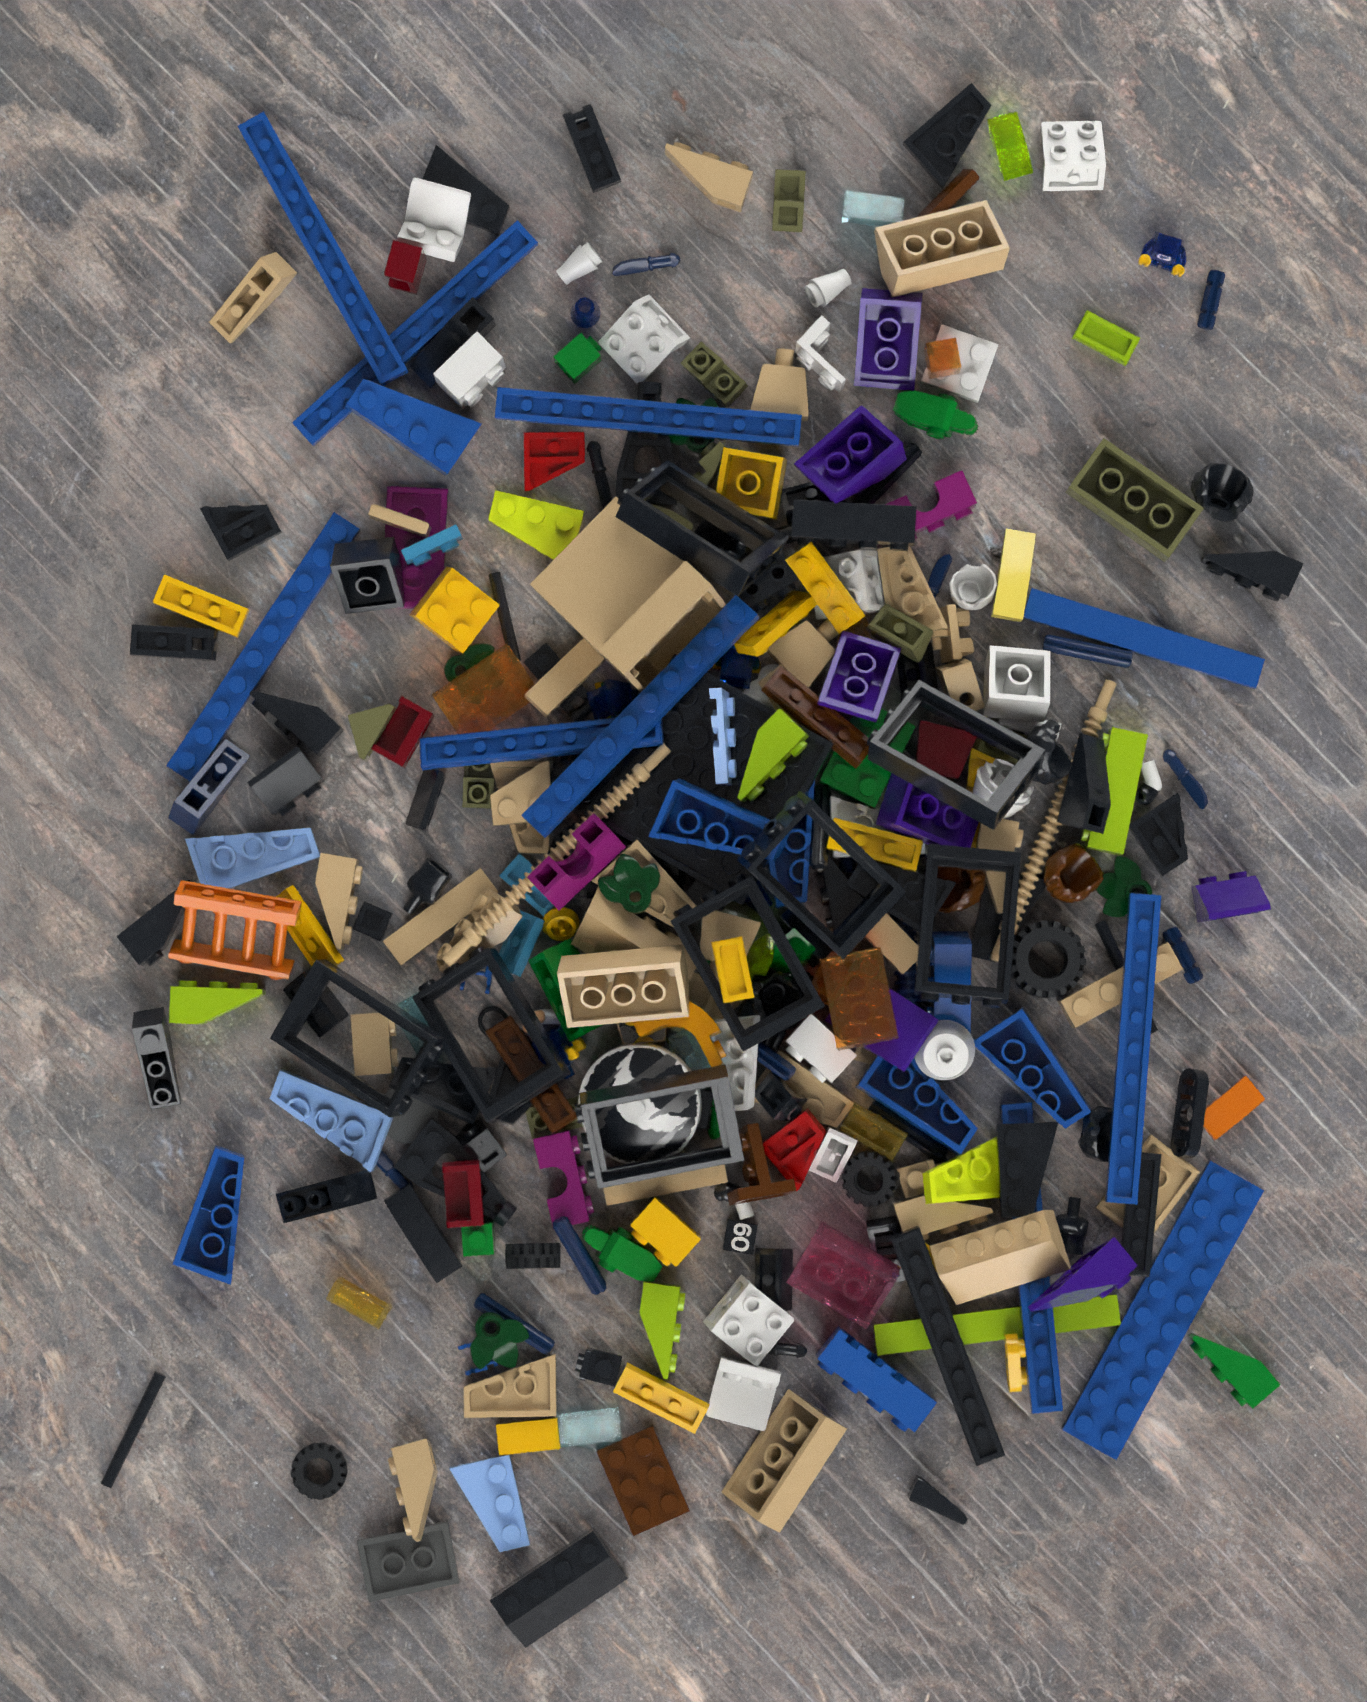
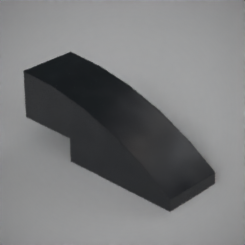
[384,1183,462,1283]

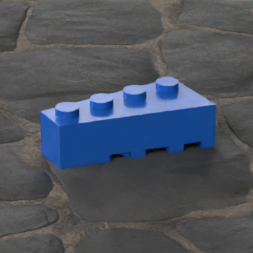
[649,779,791,861]
[974,1007,1091,1129]
[173,1145,244,1285]
[815,1325,937,1432]

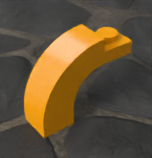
[633,1002,727,1067]

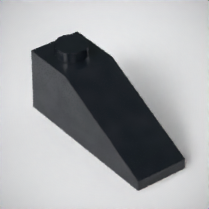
[117,879,194,966]

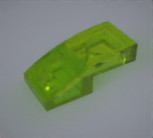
[987,111,1034,181]
[746,933,774,980]

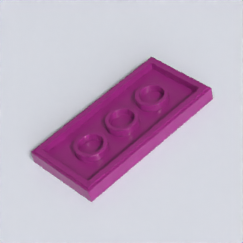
[385,486,448,609]

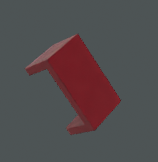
[384,240,427,295]
[371,696,435,769]
[442,1160,484,1228]

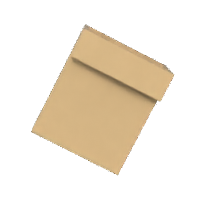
[530,497,726,693]

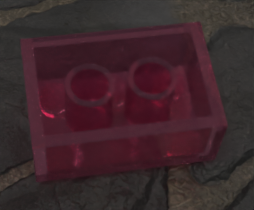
[786,1221,901,1329]

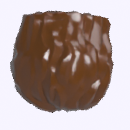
[1044,843,1104,903]
[937,866,986,914]

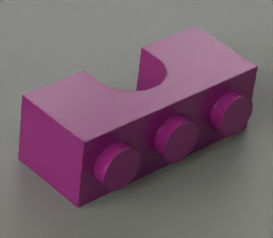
[885,470,977,540]
[527,813,626,911]
[533,1130,594,1230]

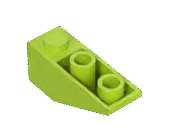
[737,708,809,802]
[169,981,266,1024]
[640,1281,686,1379]

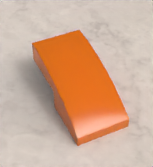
[1203,1076,1265,1141]

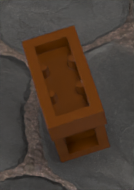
[727,1123,796,1206]

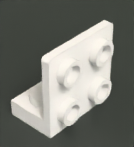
[1041,121,1106,191]
[397,178,471,262]
[599,294,690,384]
[795,315,846,393]
[815,549,885,620]
[703,1274,794,1366]
[706,1356,781,1431]

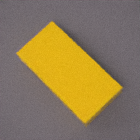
[711,936,754,1003]
[496,1417,561,1455]

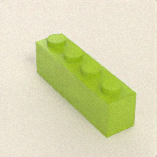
[1081,727,1148,856]

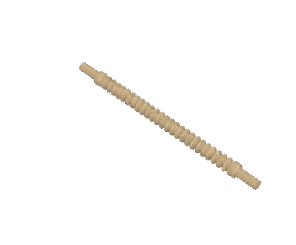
[989,679,1117,962]
[442,743,671,967]

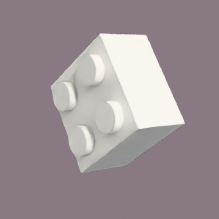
[433,331,506,410]
[983,645,1050,722]
[785,1014,857,1083]

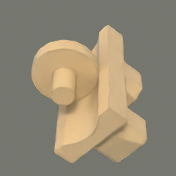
[930,604,974,663]

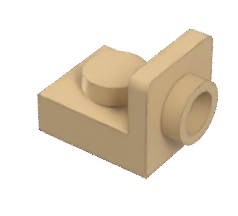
[897,1159,940,1199]

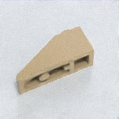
[209,252,297,343]

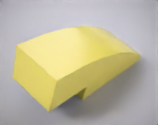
[991,528,1036,622]

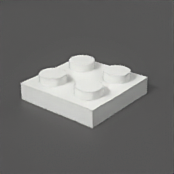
[921,324,999,403]

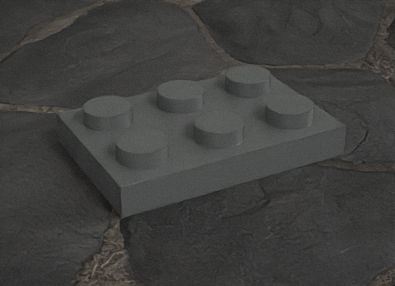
[357,1521,460,1602]

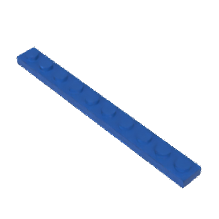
[238,111,409,386]
[292,220,538,447]
[495,387,802,447]
[166,512,360,781]
[521,595,759,838]
[1105,893,1161,1205]
[1000,1102,1063,1414]

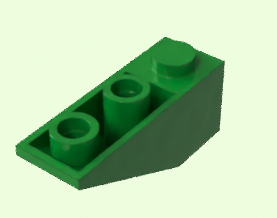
[1188,1333,1281,1409]

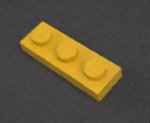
[785,542,865,634]
[153,574,250,638]
[734,590,817,657]
[826,818,923,872]
[276,885,345,966]
[613,1362,710,1434]

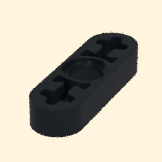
[1171,1068,1209,1158]

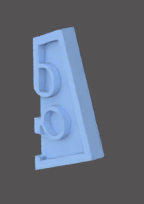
[709,688,737,786]
[449,1454,530,1552]

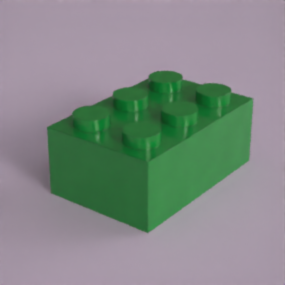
[819,709,916,809]

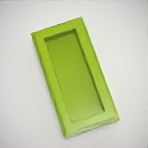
[1072,310,1140,366]

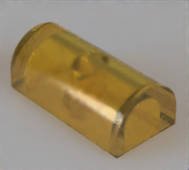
[839,1102,909,1161]
[326,1277,392,1330]

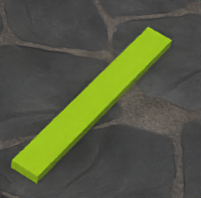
[873,1294,1121,1356]

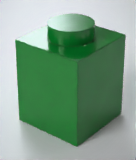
[553,333,602,384]
[765,928,816,973]
[461,1222,496,1257]

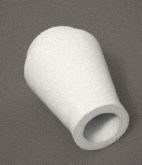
[556,242,602,285]
[805,269,852,307]

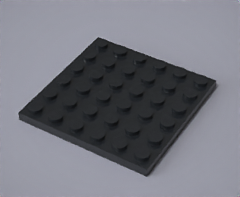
[584,654,834,905]

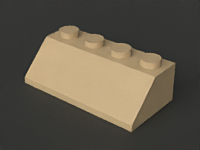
[874,200,1010,298]
[557,945,690,1028]
[930,1210,1071,1305]
[721,1389,847,1533]

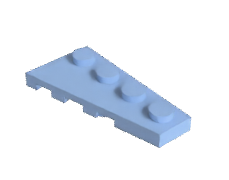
[185,828,320,889]
[269,1069,393,1172]

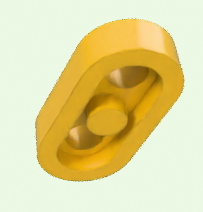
[1004,1333,1027,1392]

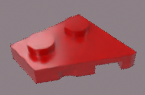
[524,432,585,491]
[763,1108,827,1191]

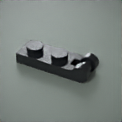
[562,104,621,193]
[130,624,218,661]
[523,643,601,722]

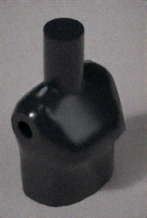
[403,858,453,915]
[1056,1197,1089,1255]

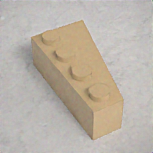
[571,886,696,984]

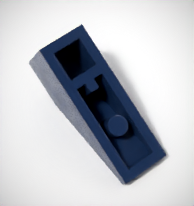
[168,739,250,835]

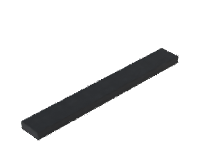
[890,1226,1005,1466]

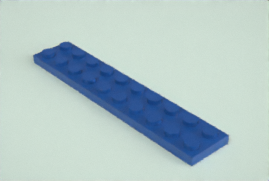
[1061,1160,1264,1460]

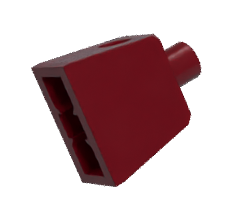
[916,720,976,780]

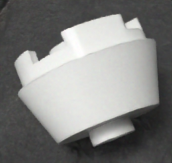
[973,759,1034,819]
[914,1020,975,1080]

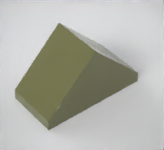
[348,704,396,762]

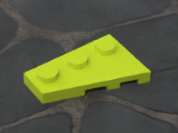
[488,490,584,560]
[922,1136,1000,1204]

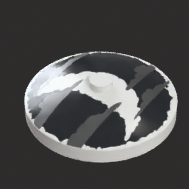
[578,1042,702,1164]

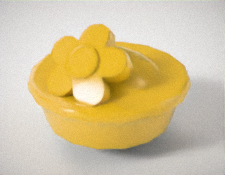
[542,907,579,941]

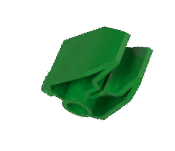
[893,391,979,440]
[581,1225,663,1282]

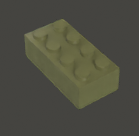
[1065,438,1204,562]

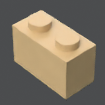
[351,1013,399,1076]

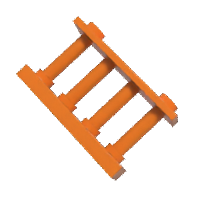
[168,880,302,980]

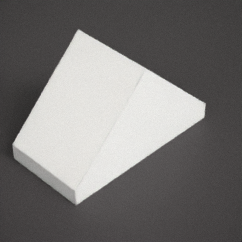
[809,1127,858,1183]

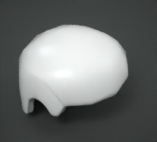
[949,564,997,610]

